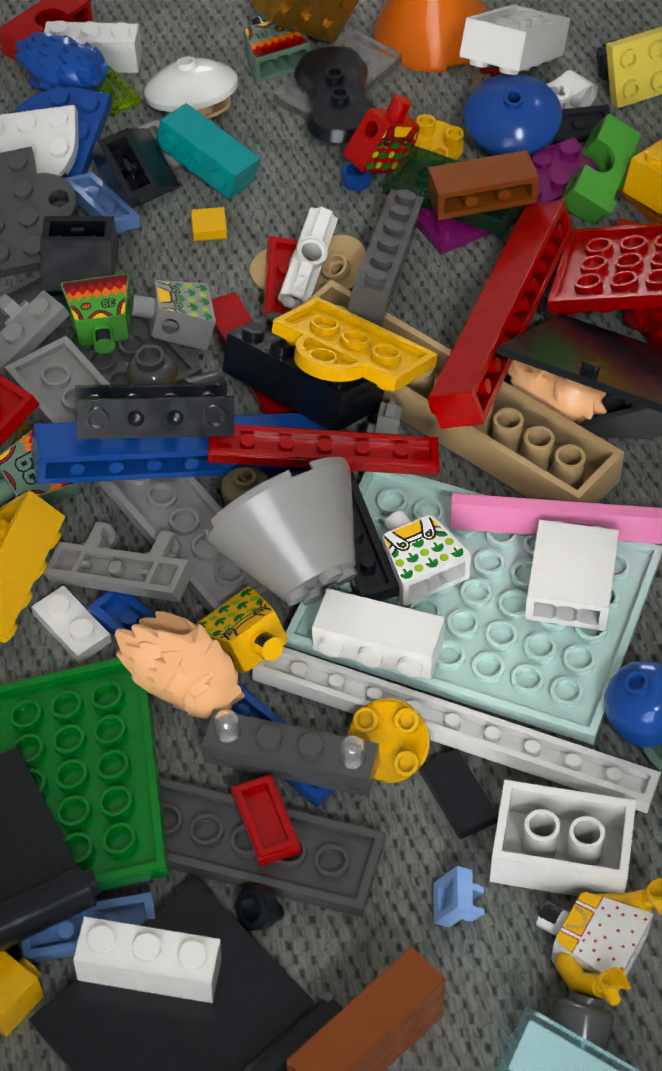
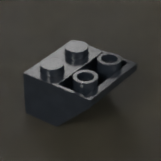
[91,128,180,209]
[40,216,119,296]

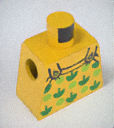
[195,586,288,673]

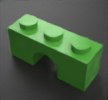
[561,113,642,224]

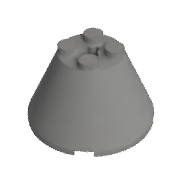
[203,457,358,606]

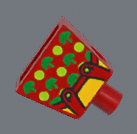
[342,94,420,173]

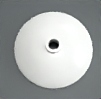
[144,57,238,112]

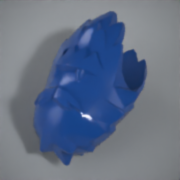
[15,32,109,93]

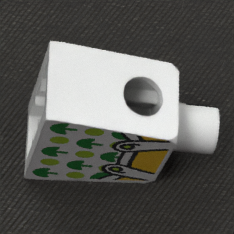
[382,511,471,607]

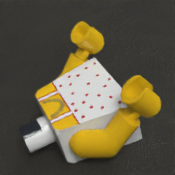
[536,878,662,1006]

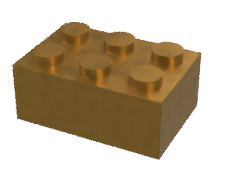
[251,0,359,43]

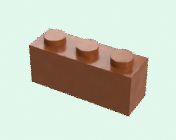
[428,150,539,220]

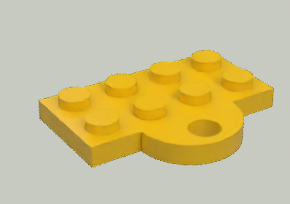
[272,297,438,392]

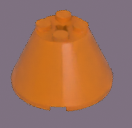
[373,0,489,72]

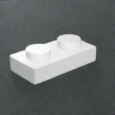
[31,585,112,664]

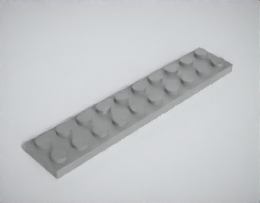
[4,336,273,613]

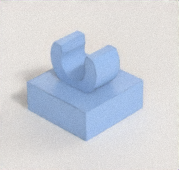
[433,866,485,927]

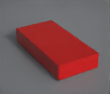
[231,774,301,867]

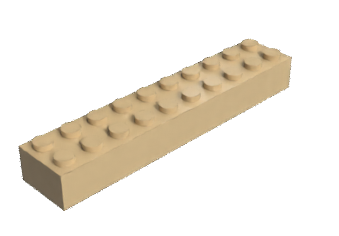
[301,280,624,503]

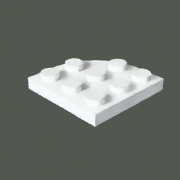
[0,105,79,177]

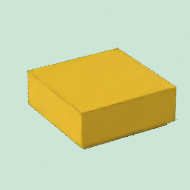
[191,207,227,241]

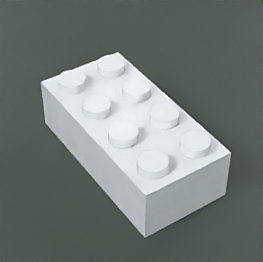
[459,4,571,75]

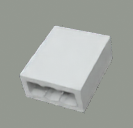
[525,519,619,631]

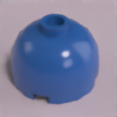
[604,660,662,748]

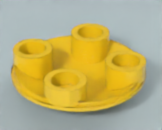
[410,114,464,167]
[348,699,430,783]

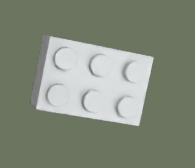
[490,780,636,897]

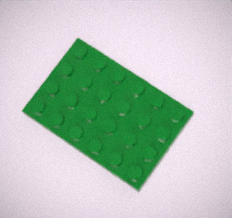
[0,658,170,891]

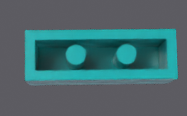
[156,103,261,200]

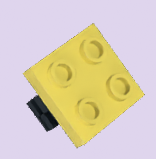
[596,27,662,108]

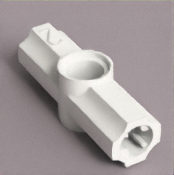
[278,206,338,310]

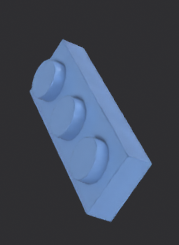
[64,172,140,234]
[21,892,156,964]

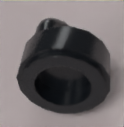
[236,884,285,931]

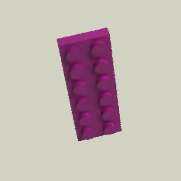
[417,137,599,255]

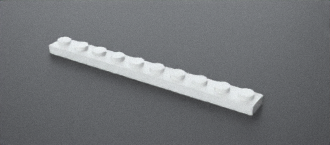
[252,647,661,813]

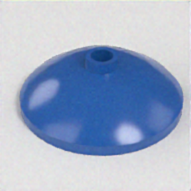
[464,74,562,155]

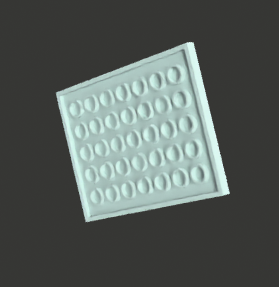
[284,472,662,745]

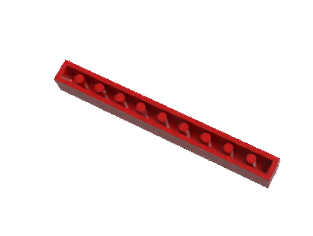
[428,199,573,429]

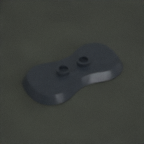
[294,46,376,144]

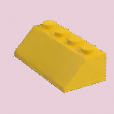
[0,490,66,643]

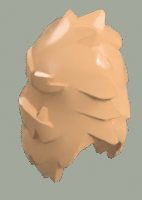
[507,360,607,423]
[114,611,245,719]

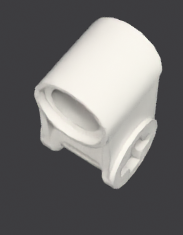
[547,70,598,109]

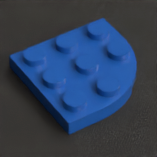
[11,87,113,178]

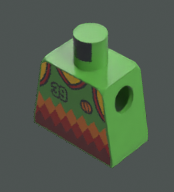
[61,273,132,354]

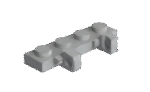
[0,290,70,378]
[43,521,195,602]

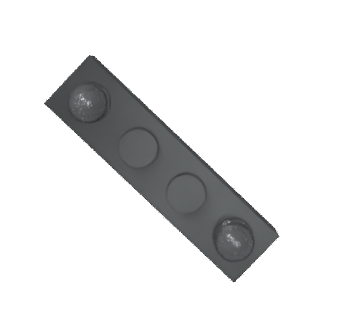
[201,709,379,797]

